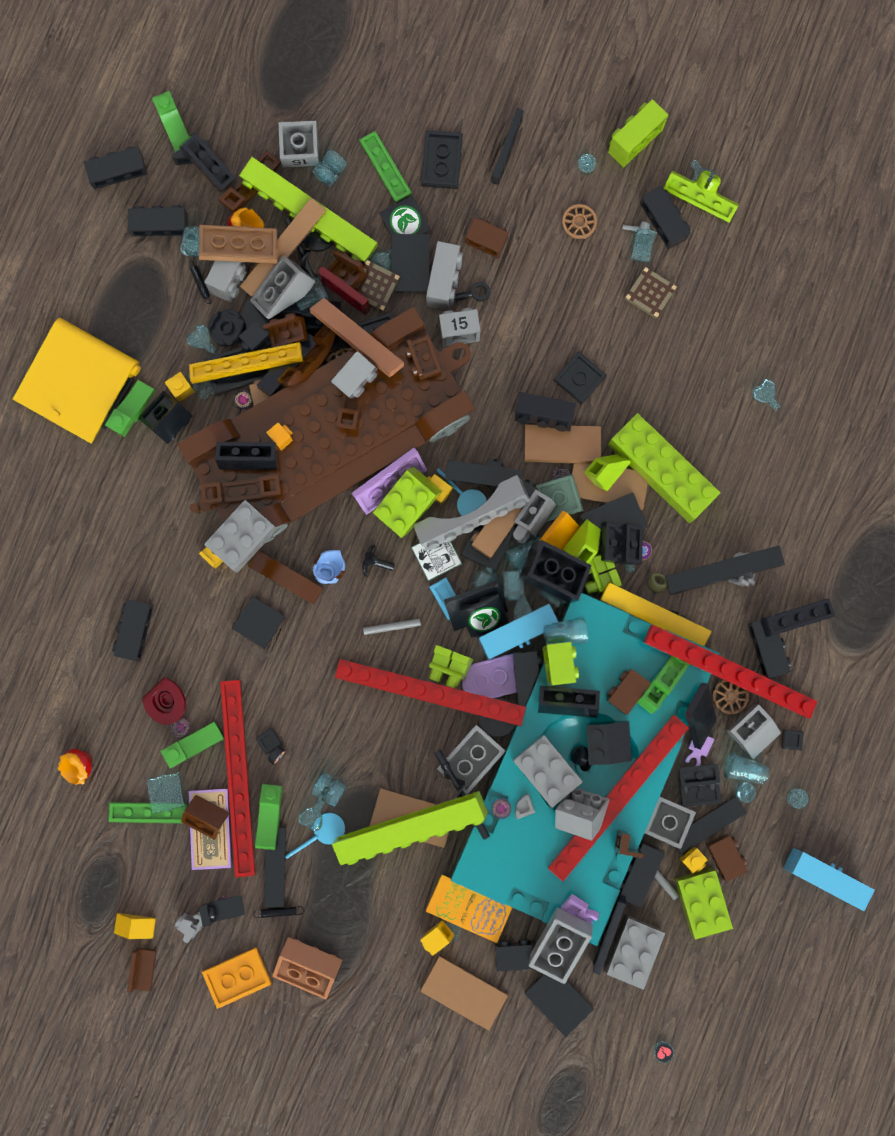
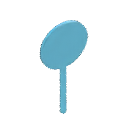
[436,468,487,516]
[285,813,345,859]

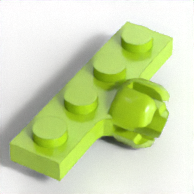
[663,171,739,223]

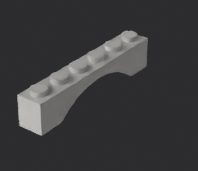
[414,475,530,550]

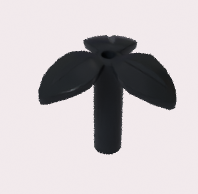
[362,545,395,577]

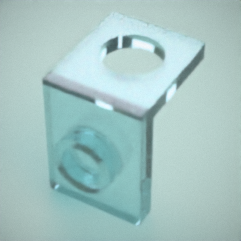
[631,228,657,263]

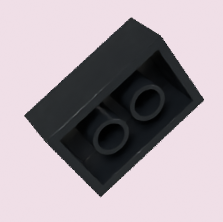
[519,540,592,603]

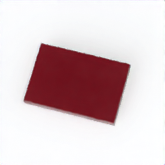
[318,266,370,315]

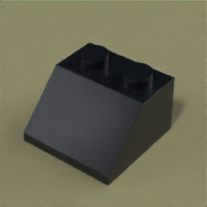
[138,391,193,444]
[586,721,632,765]

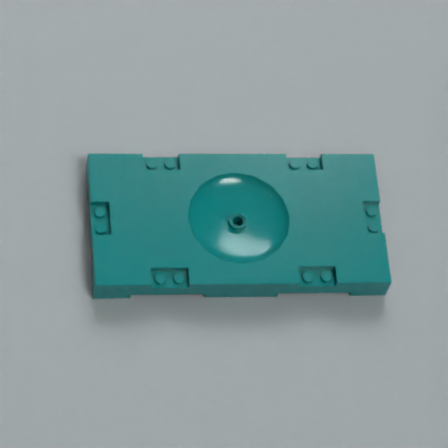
[451,593,720,946]

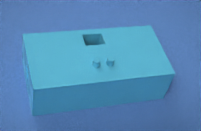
[478,604,560,660]
[783,848,875,911]

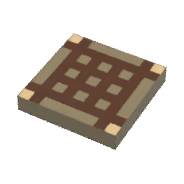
[355,260,401,311]
[625,267,677,319]

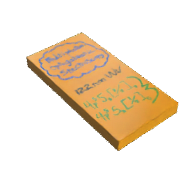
[425,874,513,943]

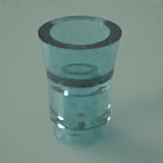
[503,534,541,574]
[543,616,588,644]
[724,752,769,784]

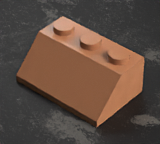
[272,937,343,999]

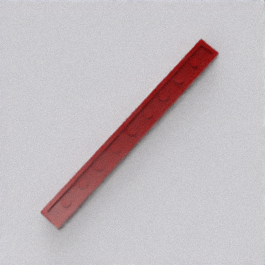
[643,625,817,719]
[335,659,526,726]
[220,680,256,877]
[547,715,689,881]

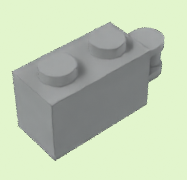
[513,489,556,543]

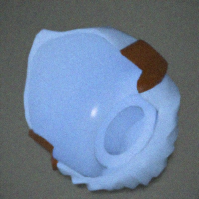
[312,550,346,584]

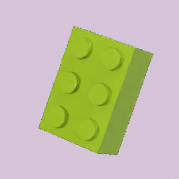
[608,99,668,168]
[373,466,443,538]
[543,642,579,686]
[674,868,733,940]

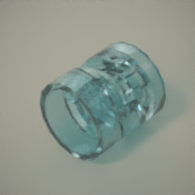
[313,149,347,186]
[311,772,347,807]

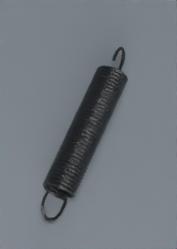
[190,261,211,304]
[253,906,304,918]

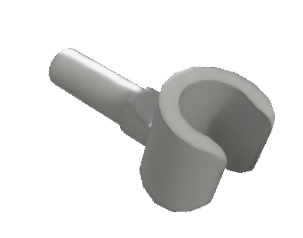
[622,222,650,236]

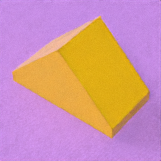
[114,913,156,939]

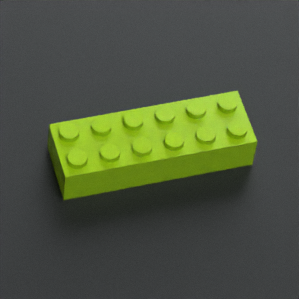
[608,413,721,524]

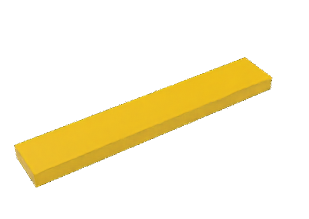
[189,342,303,384]
[600,582,712,646]

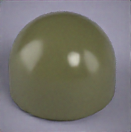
[648,573,668,593]

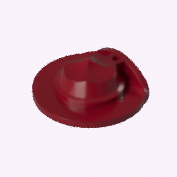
[142,677,186,725]

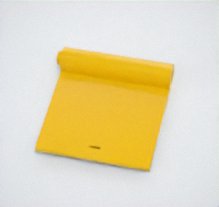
[13,318,141,444]

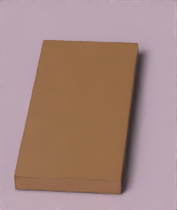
[199,225,277,263]
[525,424,601,464]
[572,463,648,511]
[370,788,449,848]
[420,955,508,1031]

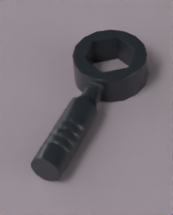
[454,282,490,302]

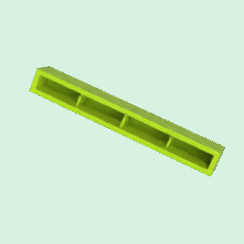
[239,157,378,264]
[332,791,488,865]

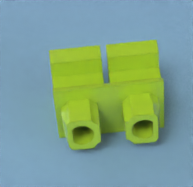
[584,555,622,594]
[429,645,473,689]

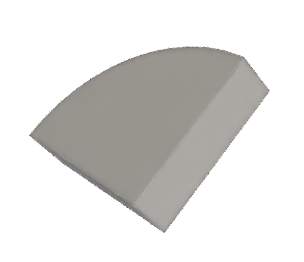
[515,793,535,819]

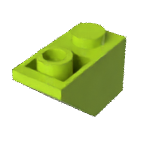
[584,454,631,491]
[563,519,601,564]

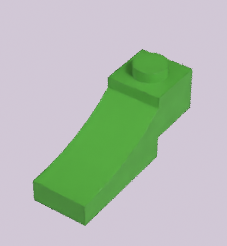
[152,91,189,152]
[105,380,156,437]
[637,656,690,714]
[160,722,225,768]
[255,784,283,850]

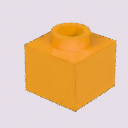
[266,423,293,450]

